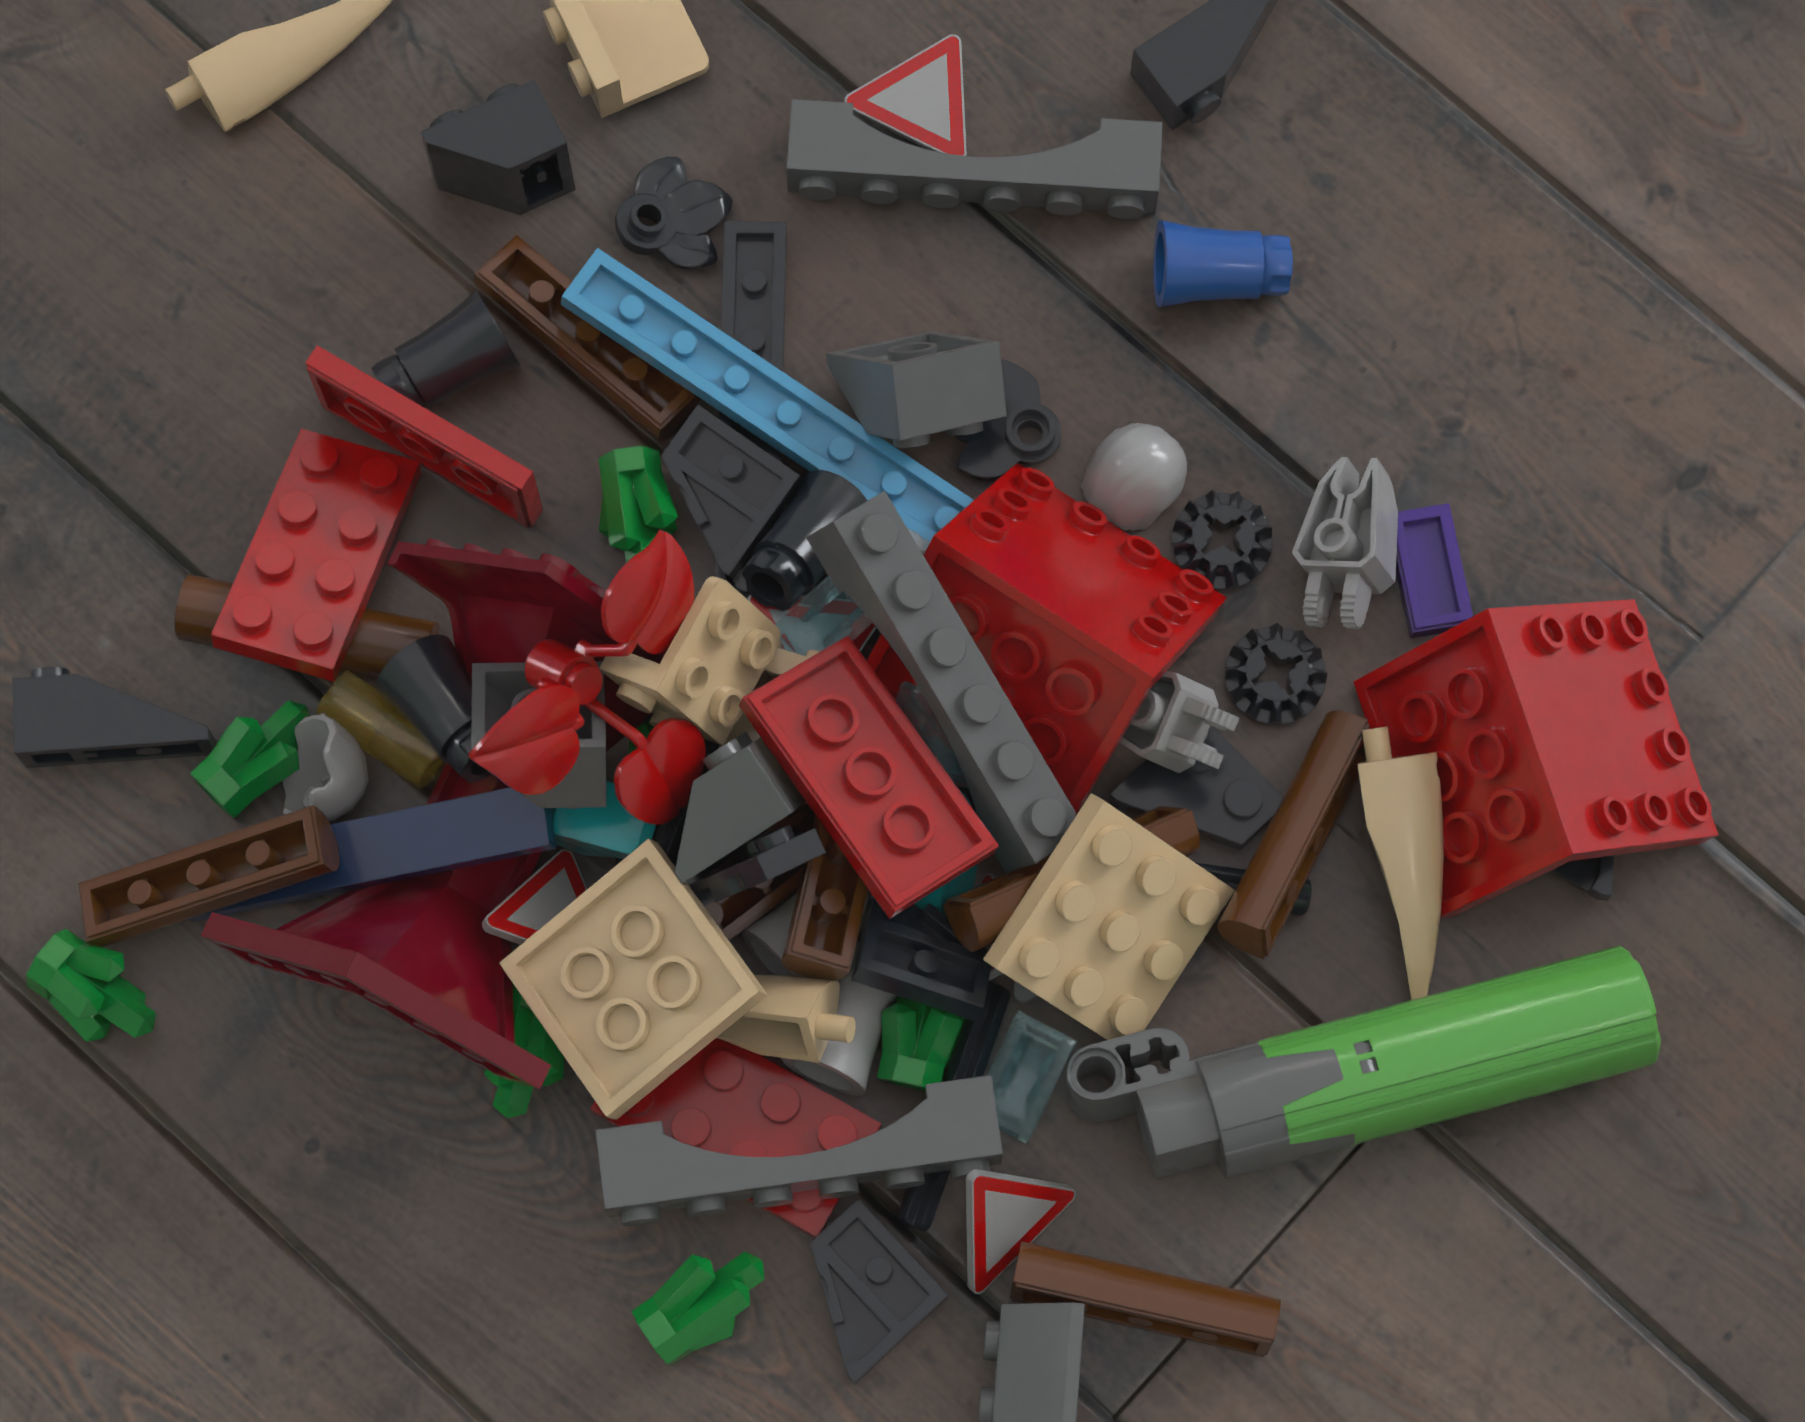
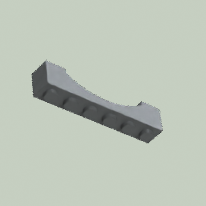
[786,99,1163,219]
[806,491,1077,873]
[595,1075,1003,1226]

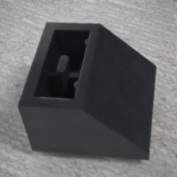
[420,80,576,215]

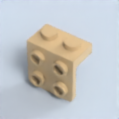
[542,0,709,118]
[599,576,781,746]

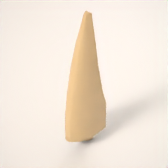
[164,0,393,132]
[1357,727,1444,1000]
[716,974,856,1063]

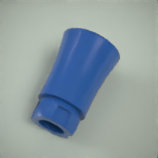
[1153,220,1293,307]

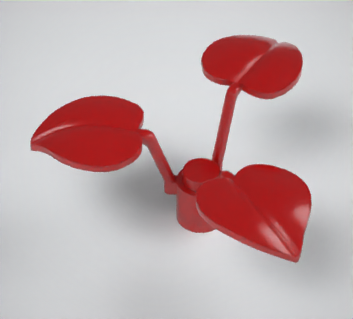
[468,530,706,825]

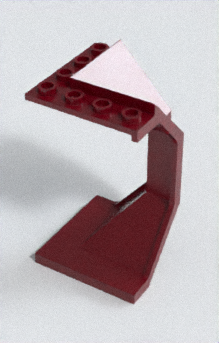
[200,538,669,1089]

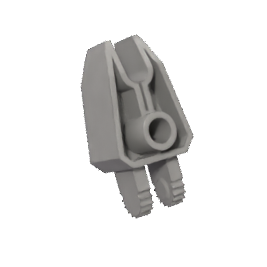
[1292,457,1398,629]
[1119,671,1239,773]

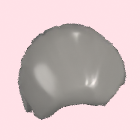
[1081,423,1187,531]
[281,713,369,822]

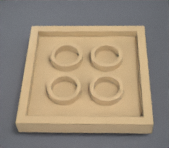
[983,793,1235,1040]
[499,838,768,1120]

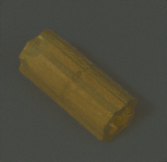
[316,670,445,789]

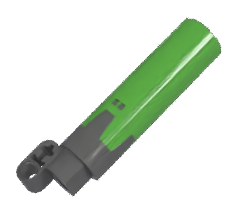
[1067,945,1661,1179]

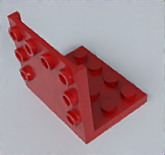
[867,464,1227,814]
[1353,599,1719,919]

